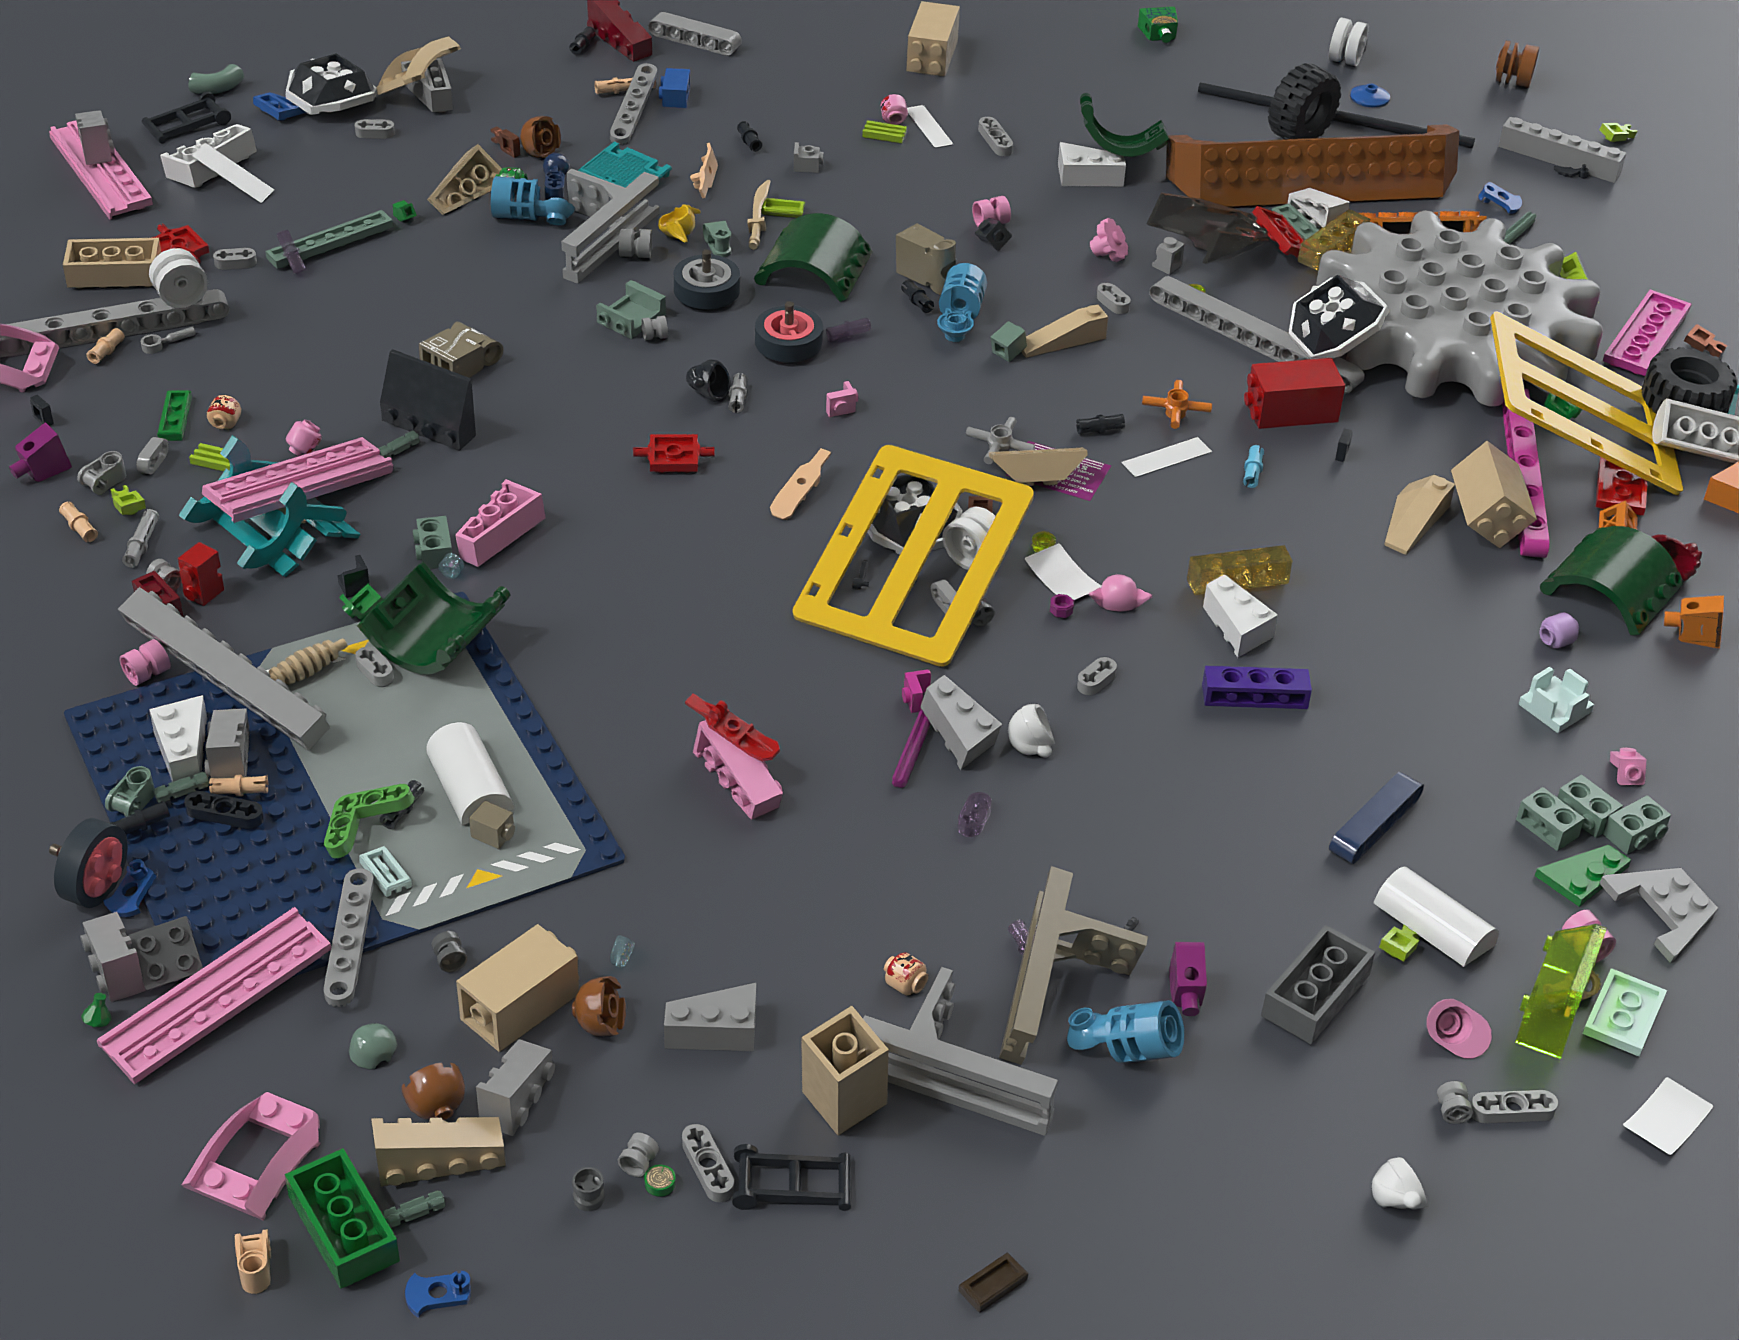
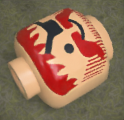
[207,395,241,429]
[884,952,928,996]

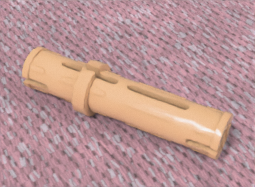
[594,77,656,94]

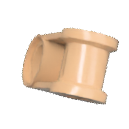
[235,1229,271,1294]

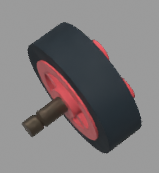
[755,301,823,362]
[49,818,128,908]

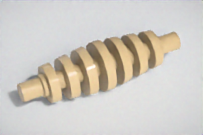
[269,638,348,685]

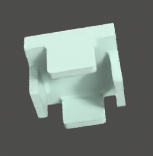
[1519,667,1594,733]

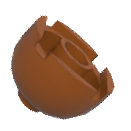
[520,116,561,158]
[572,976,626,1037]
[402,1063,465,1120]

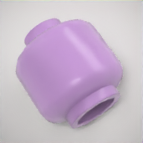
[1540,613,1579,649]

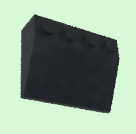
[380,349,476,451]

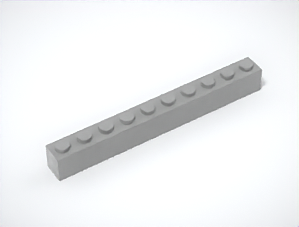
[118,587,330,751]

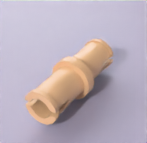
[86,328,125,364]
[59,502,98,542]
[209,775,268,797]

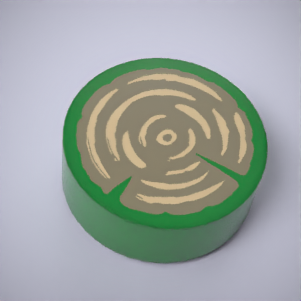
[644,1165,676,1197]

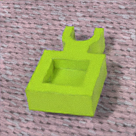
[1599,123,1638,142]
[111,485,146,515]
[1379,924,1421,962]

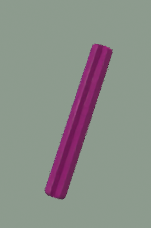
[892,710,931,788]

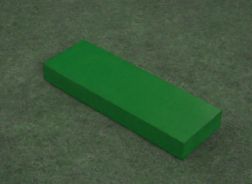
[157,390,192,441]

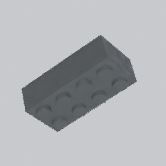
[1261,925,1375,1044]

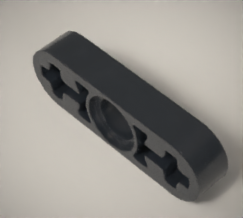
[184,791,264,829]

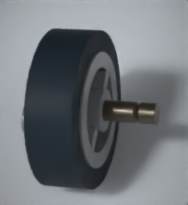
[673,249,740,309]

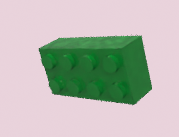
[285,1148,400,1289]

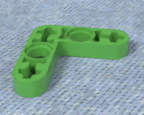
[324,784,414,858]

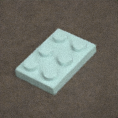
[1583,968,1667,1056]

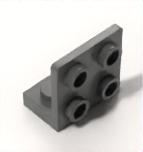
[129,916,203,990]

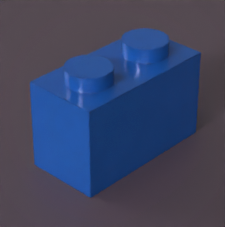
[659,68,690,108]

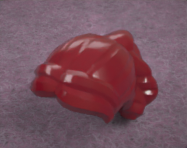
[1652,534,1702,581]

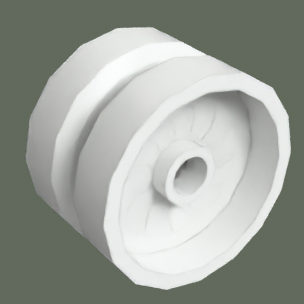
[1329,17,1369,66]
[149,249,208,308]
[942,506,996,570]

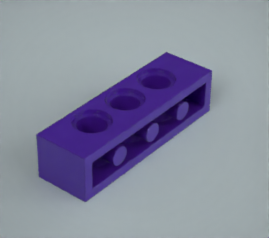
[1202,666,1312,709]

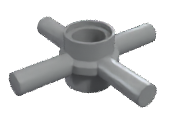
[966,417,1035,464]

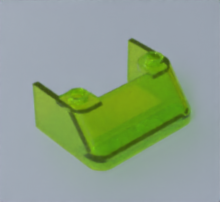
[1515,924,1607,1059]

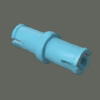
[1243,445,1264,488]

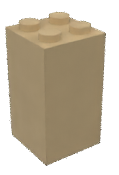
[906,1,960,76]
[1451,441,1537,548]
[456,924,579,1052]
[802,1006,889,1135]

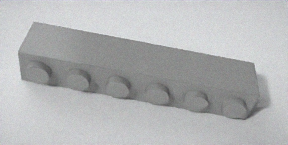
[1498,117,1626,183]

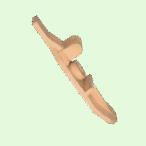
[690,143,718,199]
[770,448,831,520]

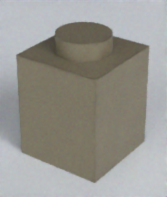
[469,801,515,849]

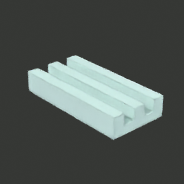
[359,846,412,897]

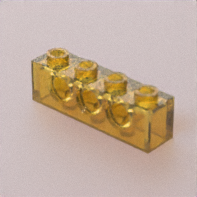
[1298,209,1371,271]
[1187,545,1293,595]

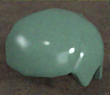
[349,1023,397,1069]

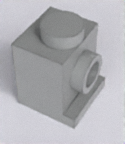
[793,142,824,173]
[1152,237,1185,275]

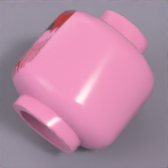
[880,94,908,125]
[286,419,322,456]

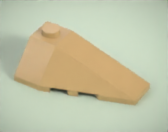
[427,144,502,215]
[1021,305,1108,358]
[1385,475,1455,555]

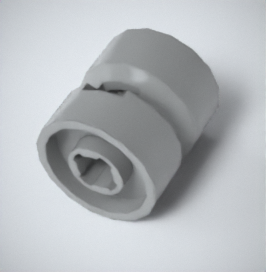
[619,228,652,258]

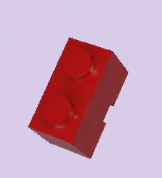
[178,542,225,606]

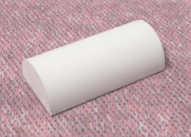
[1652,398,1739,463]
[427,722,514,825]
[1374,867,1499,966]

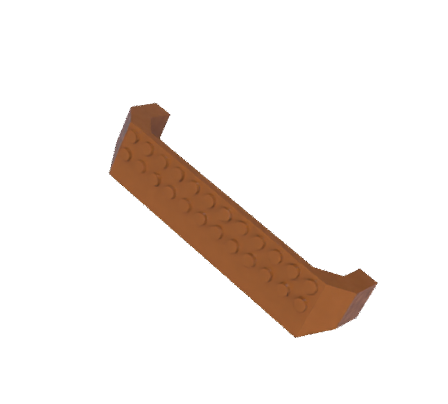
[1166,124,1459,208]

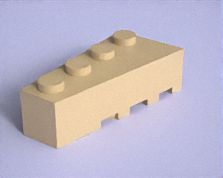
[372,1117,506,1187]

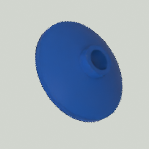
[1350,84,1390,107]

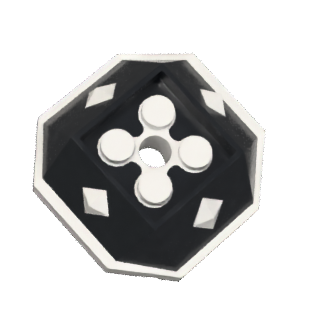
[286,53,377,115]
[1289,275,1390,359]
[867,474,962,555]

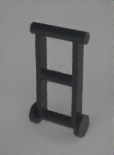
[142,92,231,144]
[732,1144,851,1211]

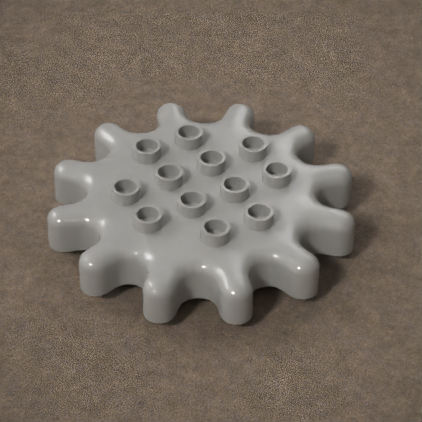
[1316,210,1603,406]

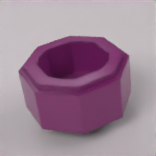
[1050,594,1074,618]

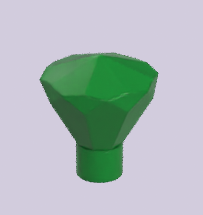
[81,993,111,1027]

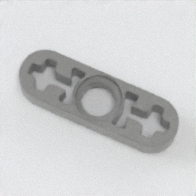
[978,117,1013,156]
[1471,1090,1558,1123]
[682,1124,734,1202]

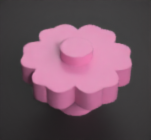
[1090,218,1128,262]

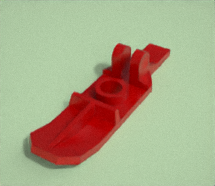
[685,693,780,762]

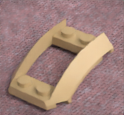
[377,36,461,95]

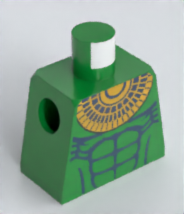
[1138,6,1178,43]

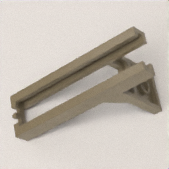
[999,866,1148,1065]

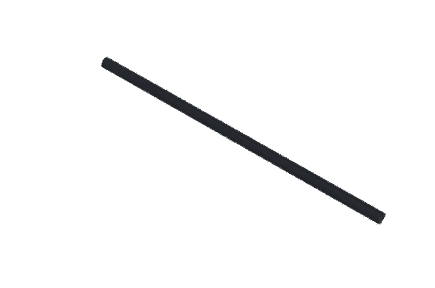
[1198,82,1475,148]

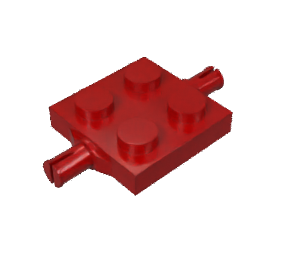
[152,223,210,264]
[633,434,715,472]

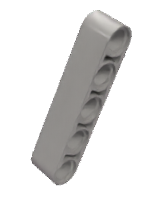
[648,12,742,56]

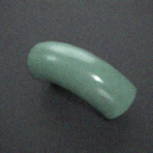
[188,64,244,94]

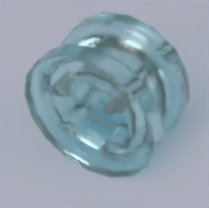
[438,553,464,579]

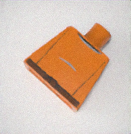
[1664,596,1724,648]

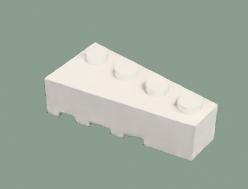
[160,124,257,188]

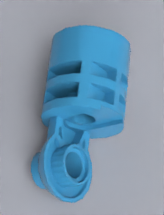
[491,176,575,225]
[937,263,987,342]
[1067,1000,1184,1063]

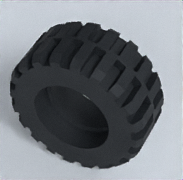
[1268,63,1341,140]
[1641,347,1738,414]

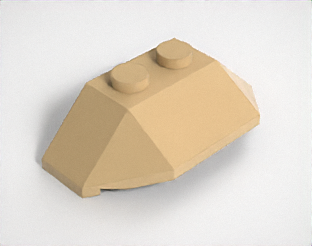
[989,447,1087,486]

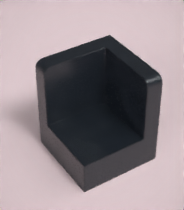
[337,554,370,598]

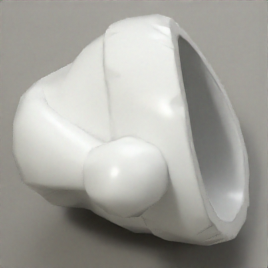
[1008,704,1055,758]
[1372,1157,1428,1209]

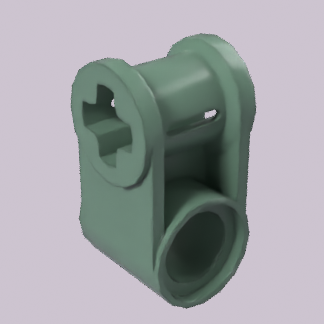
[703,220,731,257]
[105,766,155,817]

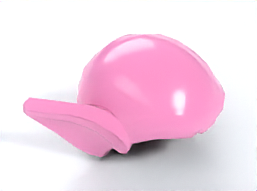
[1089,574,1152,612]

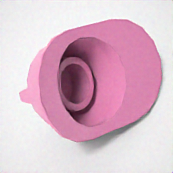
[1427,999,1492,1058]

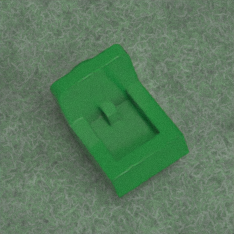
[1544,393,1583,419]
[339,584,383,621]

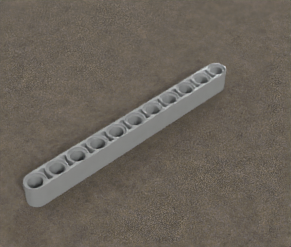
[1149,276,1364,393]

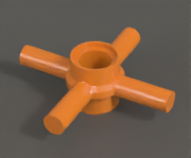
[1142,380,1212,429]

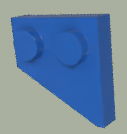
[253,92,307,120]

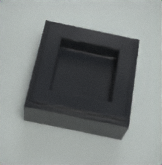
[30,395,54,426]
[1335,428,1353,462]

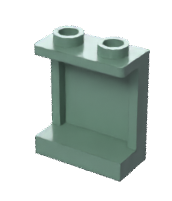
[596,280,666,339]

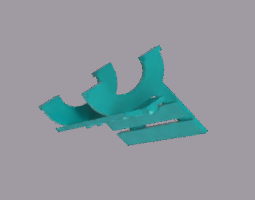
[179,435,361,577]

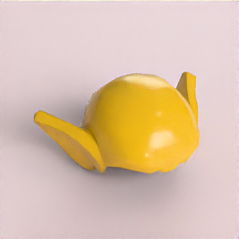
[658,204,701,242]

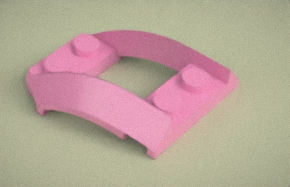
[0,324,59,392]
[182,1092,320,1221]

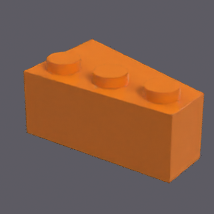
[1704,462,1739,513]

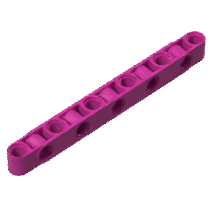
[1502,389,1549,558]

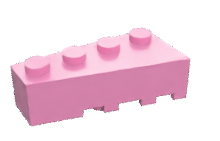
[455,479,546,567]
[693,720,783,820]

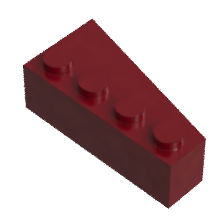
[587,0,652,62]

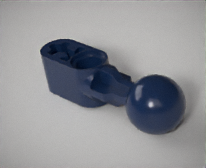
[543,153,570,200]

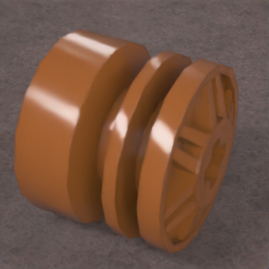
[1496,40,1539,88]

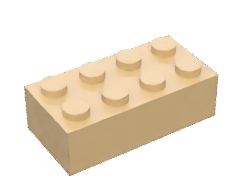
[63,238,161,288]

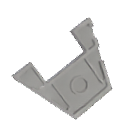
[1599,868,1718,963]

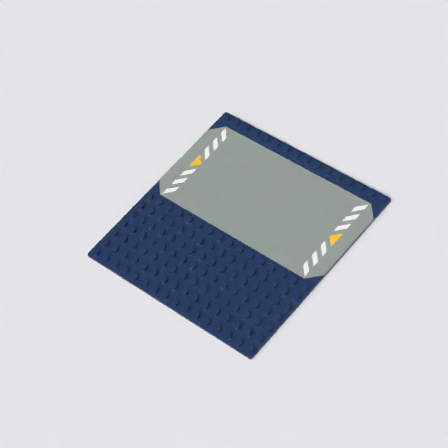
[64,592,625,983]

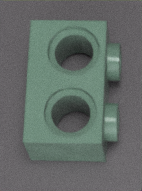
[413,516,453,569]
[1557,774,1623,838]
[1516,787,1584,851]
[1603,795,1671,855]

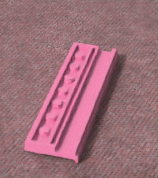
[49,121,153,220]
[202,437,393,523]
[97,907,331,1084]

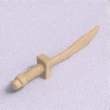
[747,180,771,250]

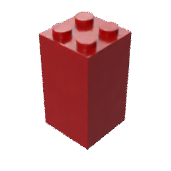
[1244,358,1346,429]

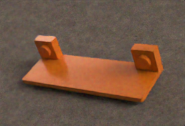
[1351,211,1487,232]

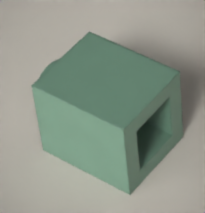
[990,321,1027,362]

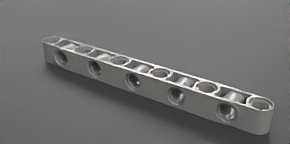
[0,289,229,357]

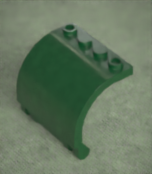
[1080,93,1169,156]
[754,213,873,302]
[1540,526,1683,635]
[357,562,511,674]

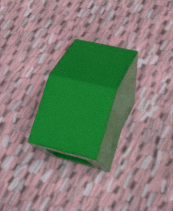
[392,200,417,222]

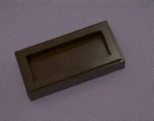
[959,1252,1028,1313]

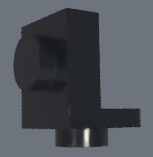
[975,218,1012,251]

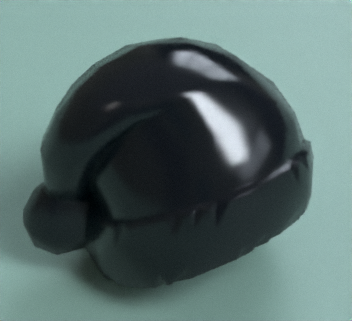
[686,359,731,401]

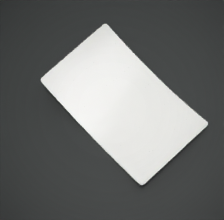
[1025,543,1101,600]
[1623,1077,1713,1155]

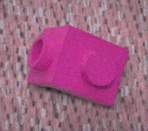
[902,670,931,713]

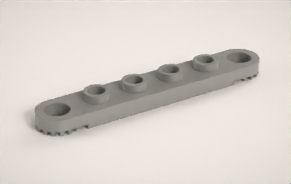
[610,63,657,145]
[324,868,374,1007]

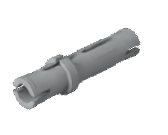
[122,509,159,568]

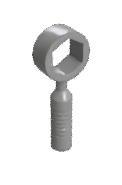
[140,327,196,354]

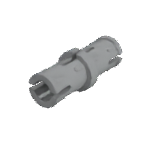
[728,373,748,413]

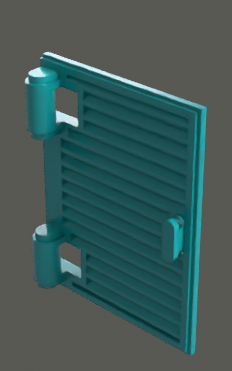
[578,141,672,188]

